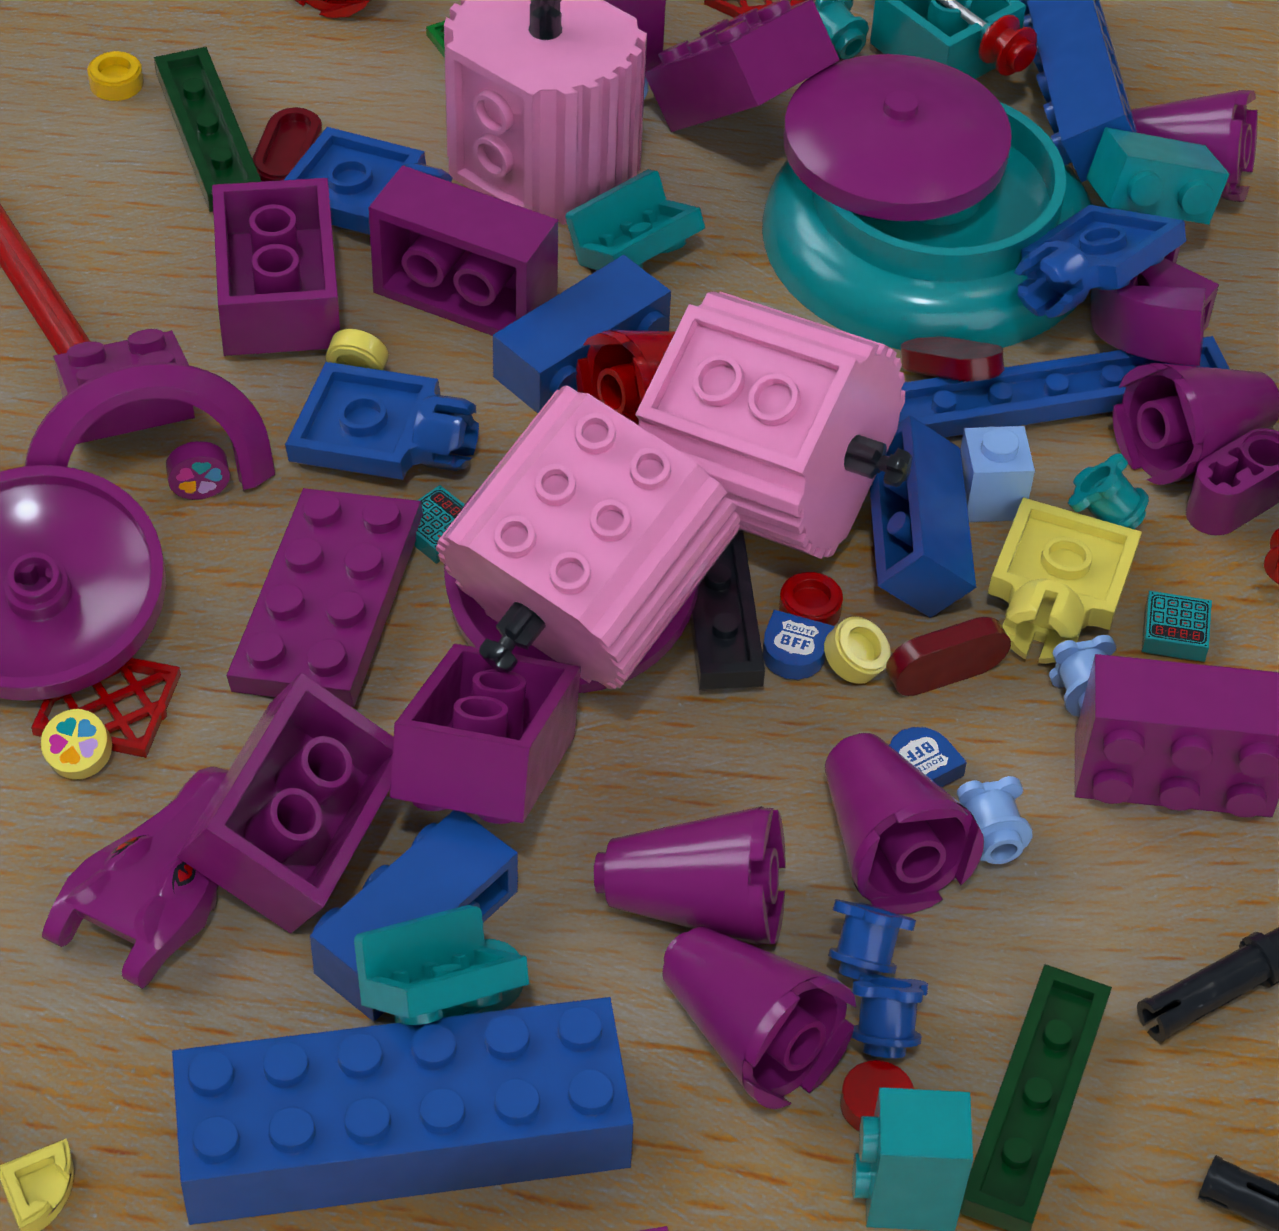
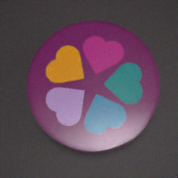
[166,441,230,500]

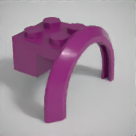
[25,329,275,490]

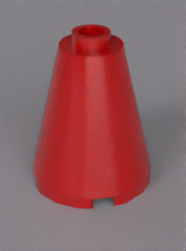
[576,330,676,425]

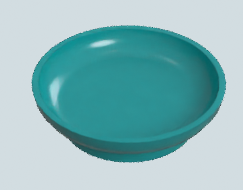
[762,102,1093,350]

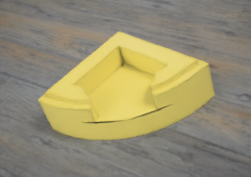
[0,1138,74,1231]

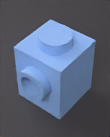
[961,426,1035,522]

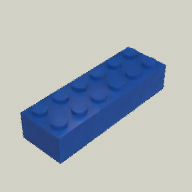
[172,997,633,1225]

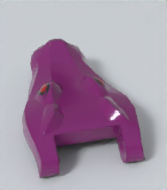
[42,766,229,989]

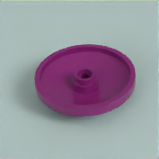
[783,54,1012,221]
[0,465,166,701]

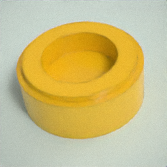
[87,51,144,101]

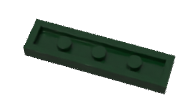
[154,47,262,212]
[960,964,1112,1231]

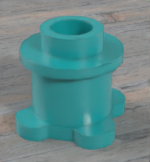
[815,0,869,60]
[1068,453,1149,529]

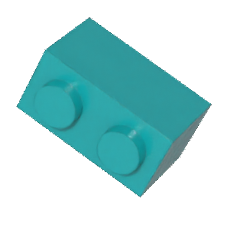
[1086,127,1230,225]
[852,1087,973,1231]

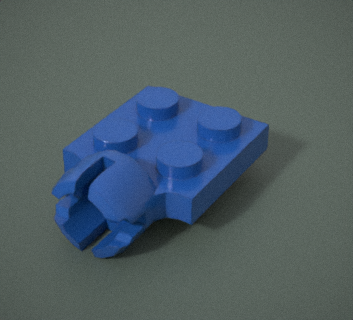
[284,127,453,235]
[1014,205,1186,318]
[285,362,479,480]

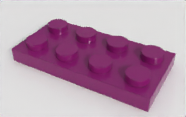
[226,488,423,707]

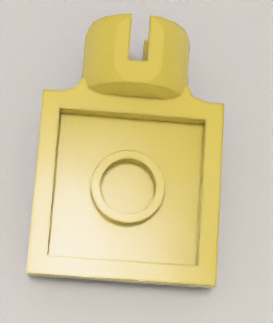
[988,497,1142,664]

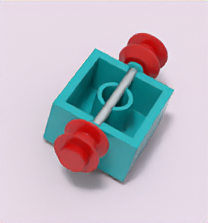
[870,0,1037,79]

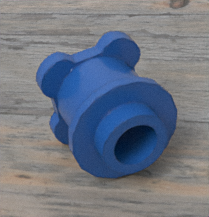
[828,899,916,980]
[851,974,928,1058]

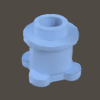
[1049,635,1116,717]
[957,776,1033,864]

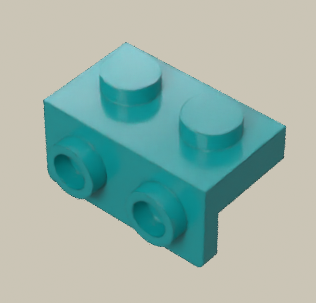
[565,169,705,270]
[354,905,529,1025]

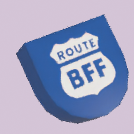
[762,610,835,680]
[889,727,967,787]

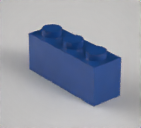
[493,255,671,413]
[870,415,977,618]
[310,810,518,1022]

